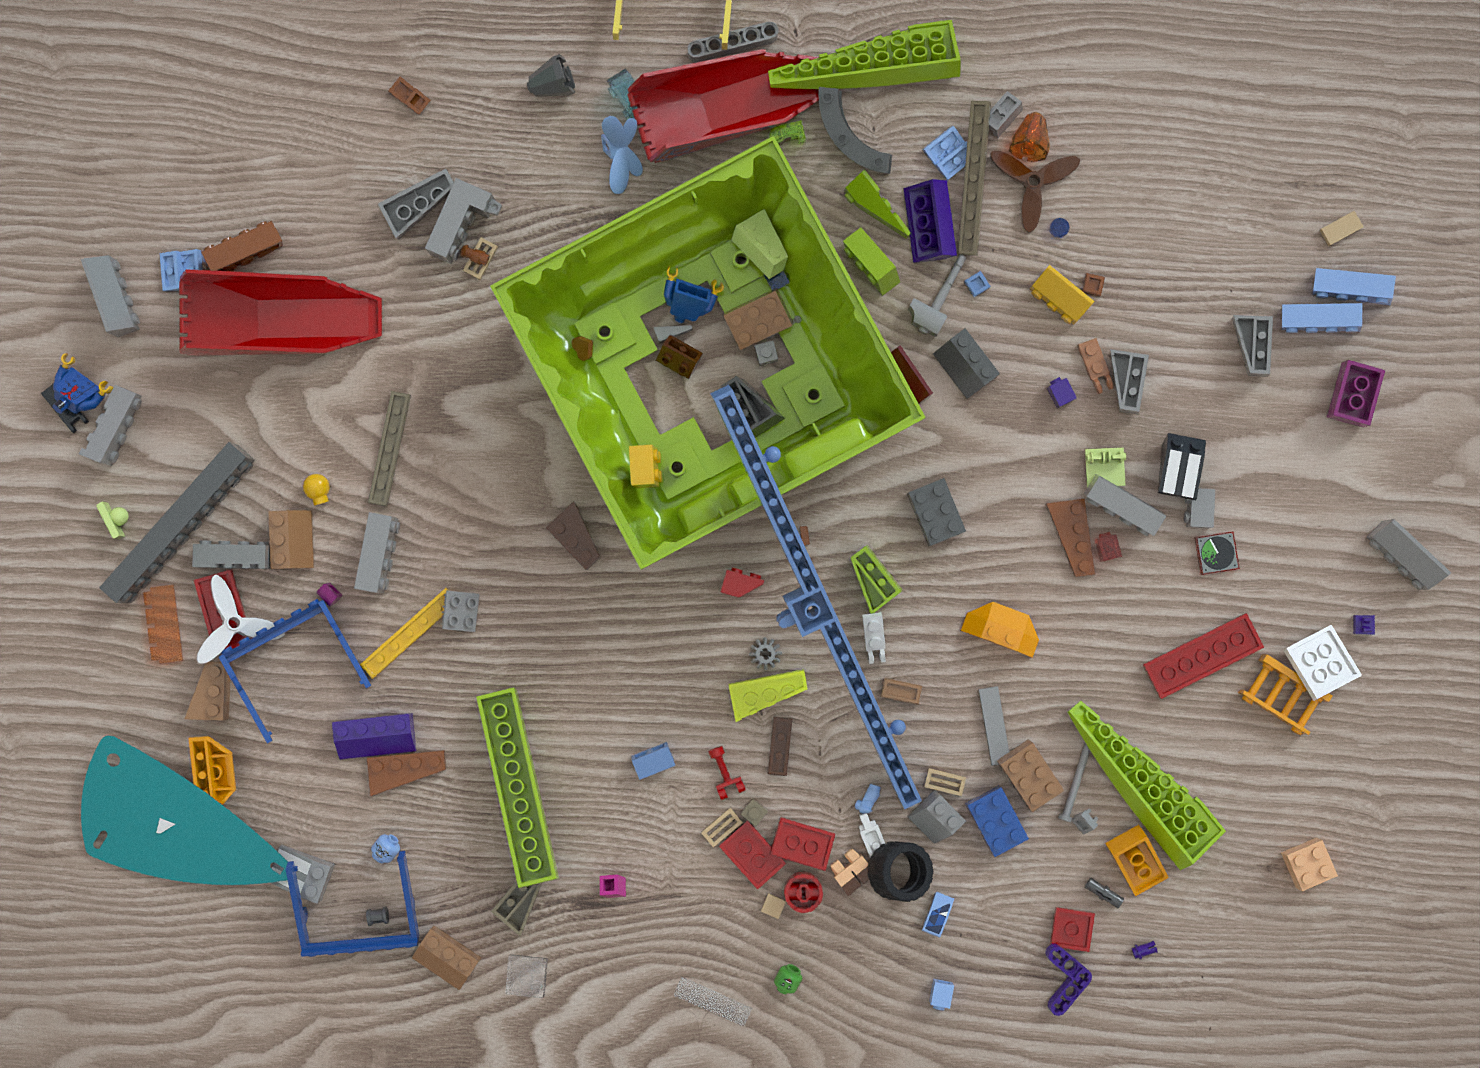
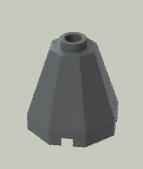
[527,54,575,96]

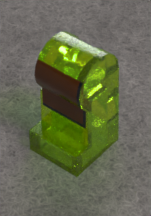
[769,120,806,146]

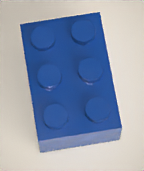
[965,785,1029,857]

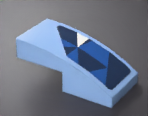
[922,892,954,938]

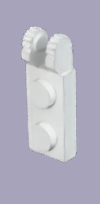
[862,612,886,664]

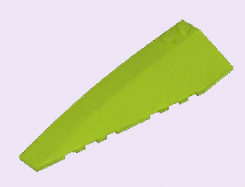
[768,20,961,89]
[1067,701,1226,870]

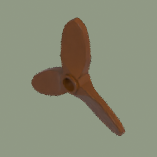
[990,151,1080,233]

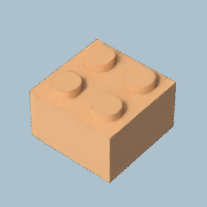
[1281,838,1338,891]

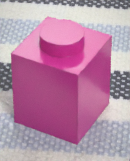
[600,874,626,898]

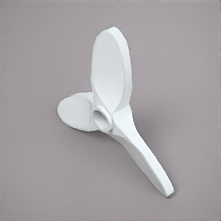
[196,575,285,664]

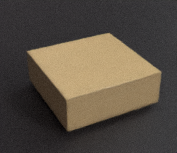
[761,893,786,919]

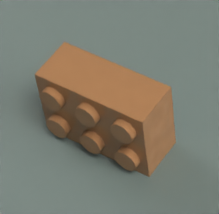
[723,288,793,350]
[997,739,1064,812]

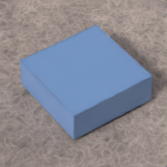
[964,271,991,297]

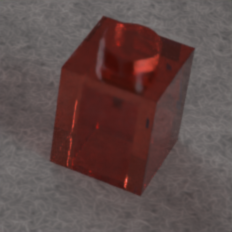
[1095,532,1122,562]

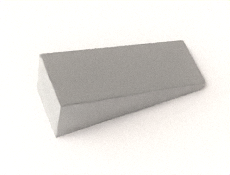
[653,325,692,343]

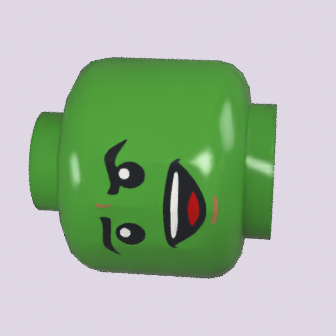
[774,964,803,994]

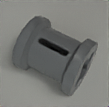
[366,906,389,926]

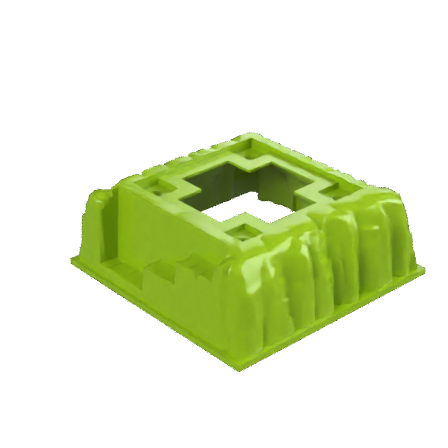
[490,136,926,570]

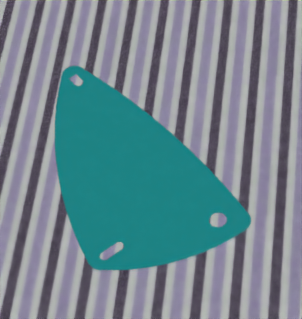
[81,735,288,885]

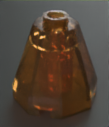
[1008,112,1050,162]

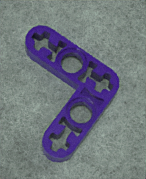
[1045,944,1092,1016]

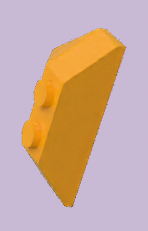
[960,602,1039,658]
[188,736,236,805]

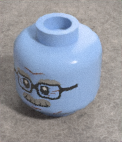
[371,834,400,864]

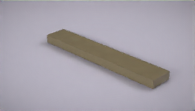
[368,391,411,507]

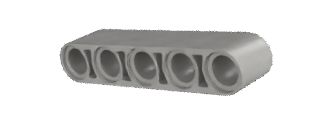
[688,22,778,63]

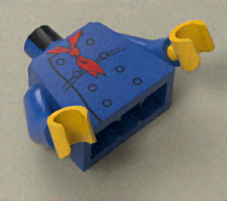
[664,265,724,323]
[53,353,113,414]

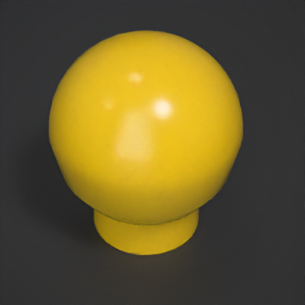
[303,474,330,506]

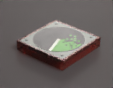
[1194,531,1240,575]

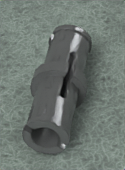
[1084,877,1124,909]

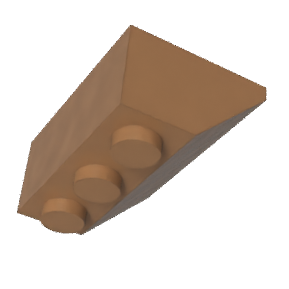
[269,510,314,570]
[412,925,482,990]

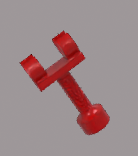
[708,746,746,800]

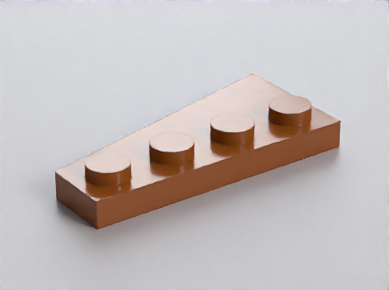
[1046,498,1095,577]
[367,750,446,796]

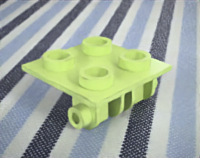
[1085,448,1126,487]

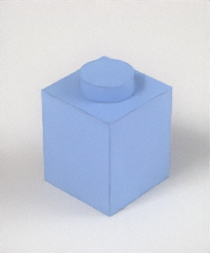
[929,979,954,1010]

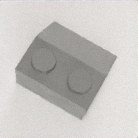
[908,790,966,844]

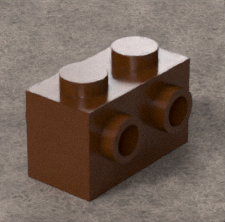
[655,335,703,379]

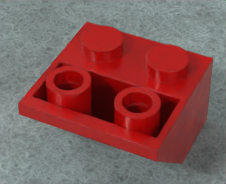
[721,567,764,598]

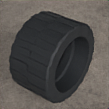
[868,841,934,902]

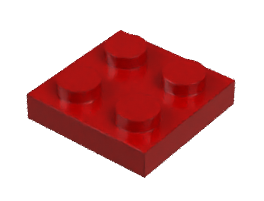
[1050,907,1095,952]

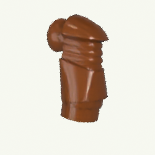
[460,245,490,266]

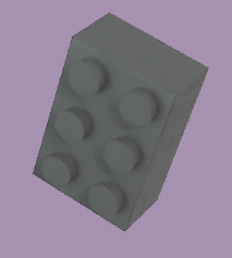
[907,478,966,547]

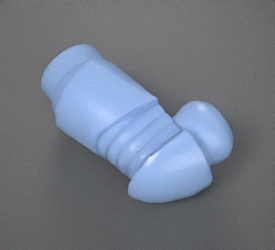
[855,784,881,814]

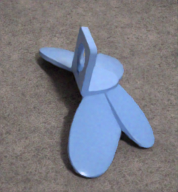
[601,116,643,194]

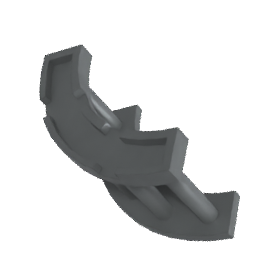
[819,87,893,174]

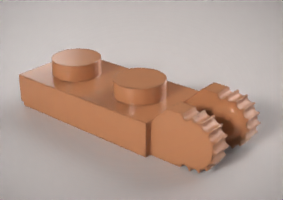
[1077,338,1114,394]

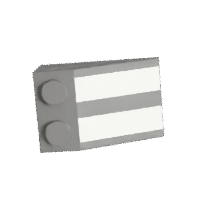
[271,845,335,903]

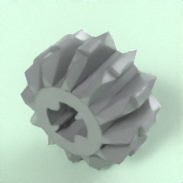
[749,637,782,670]

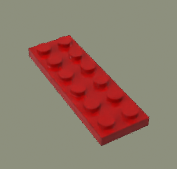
[1143,613,1264,699]

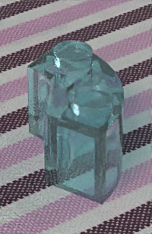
[606,68,637,120]

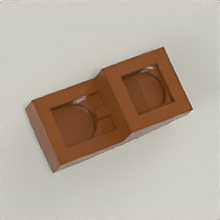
[388,76,431,115]

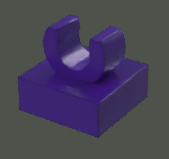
[1353,615,1375,635]

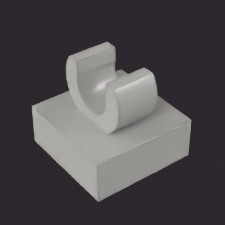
[1072,809,1098,835]

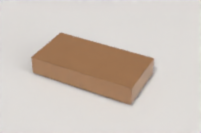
[880,678,922,705]

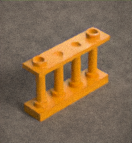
[1238,654,1333,736]

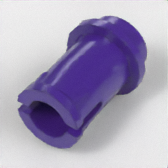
[1131,941,1158,960]

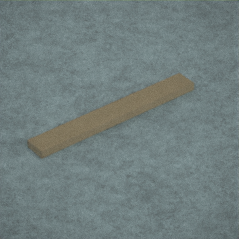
[958,101,991,256]

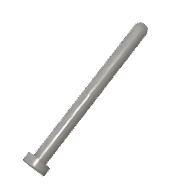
[1058,743,1090,822]

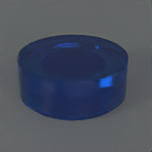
[1050,218,1070,238]

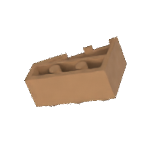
[184,661,231,721]

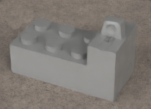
[425,178,502,264]

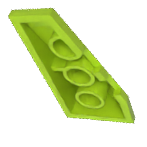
[844,169,911,239]

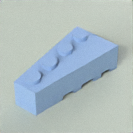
[1313,268,1396,306]
[1282,303,1362,333]

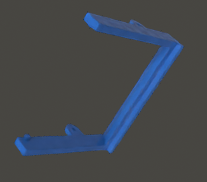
[219,599,371,744]
[285,851,419,957]

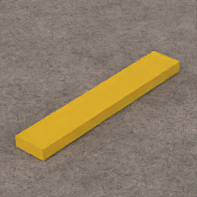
[360,588,449,679]

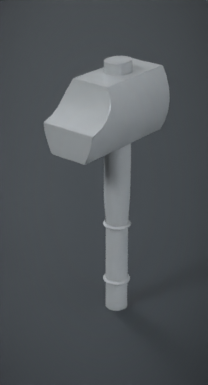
[908,255,966,337]

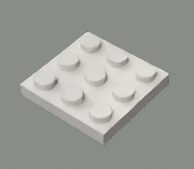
[1283,625,1362,701]

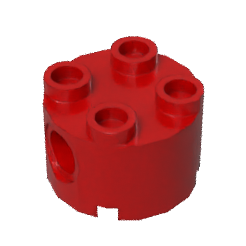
[784,871,823,913]

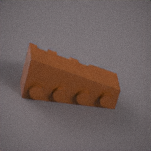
[201,221,283,272]

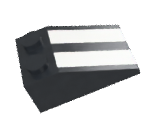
[1158,433,1206,501]

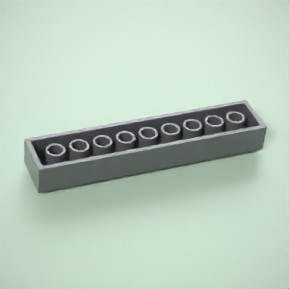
[99,442,255,604]

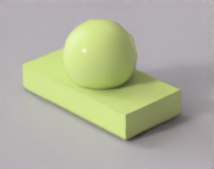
[96,502,129,540]

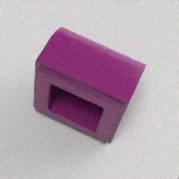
[316,582,342,607]

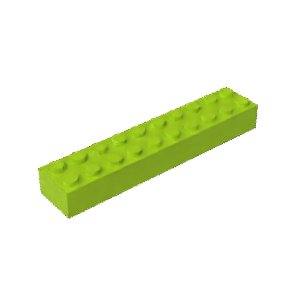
[476,688,559,888]

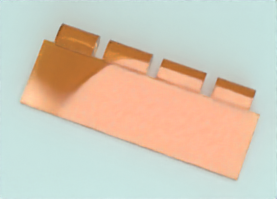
[143,585,183,664]

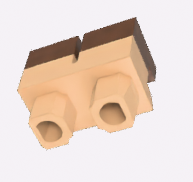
[830,848,869,896]

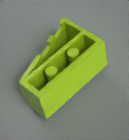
[843,227,900,296]

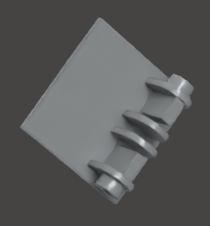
[440,590,479,632]

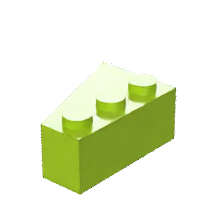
[851,545,902,614]

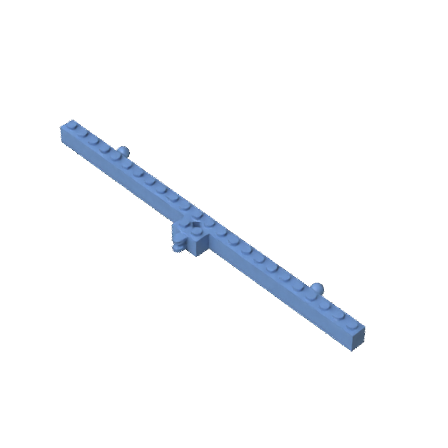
[710,385,922,809]

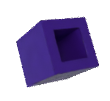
[1047,377,1077,408]

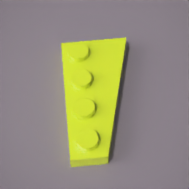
[728,669,808,722]

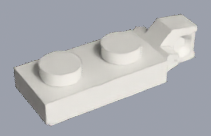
[858,813,885,857]

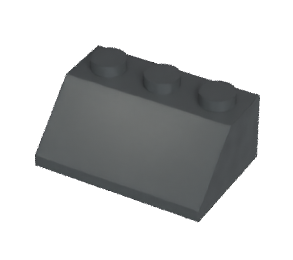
[933,328,1000,399]

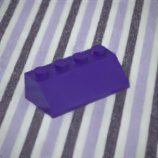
[903,179,957,263]
[332,713,417,760]

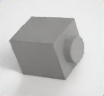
[755,341,778,367]

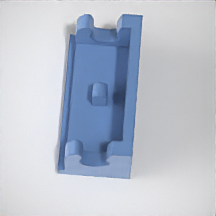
[631,742,676,780]

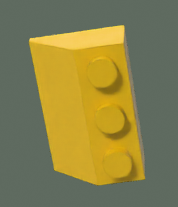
[1030,265,1094,325]

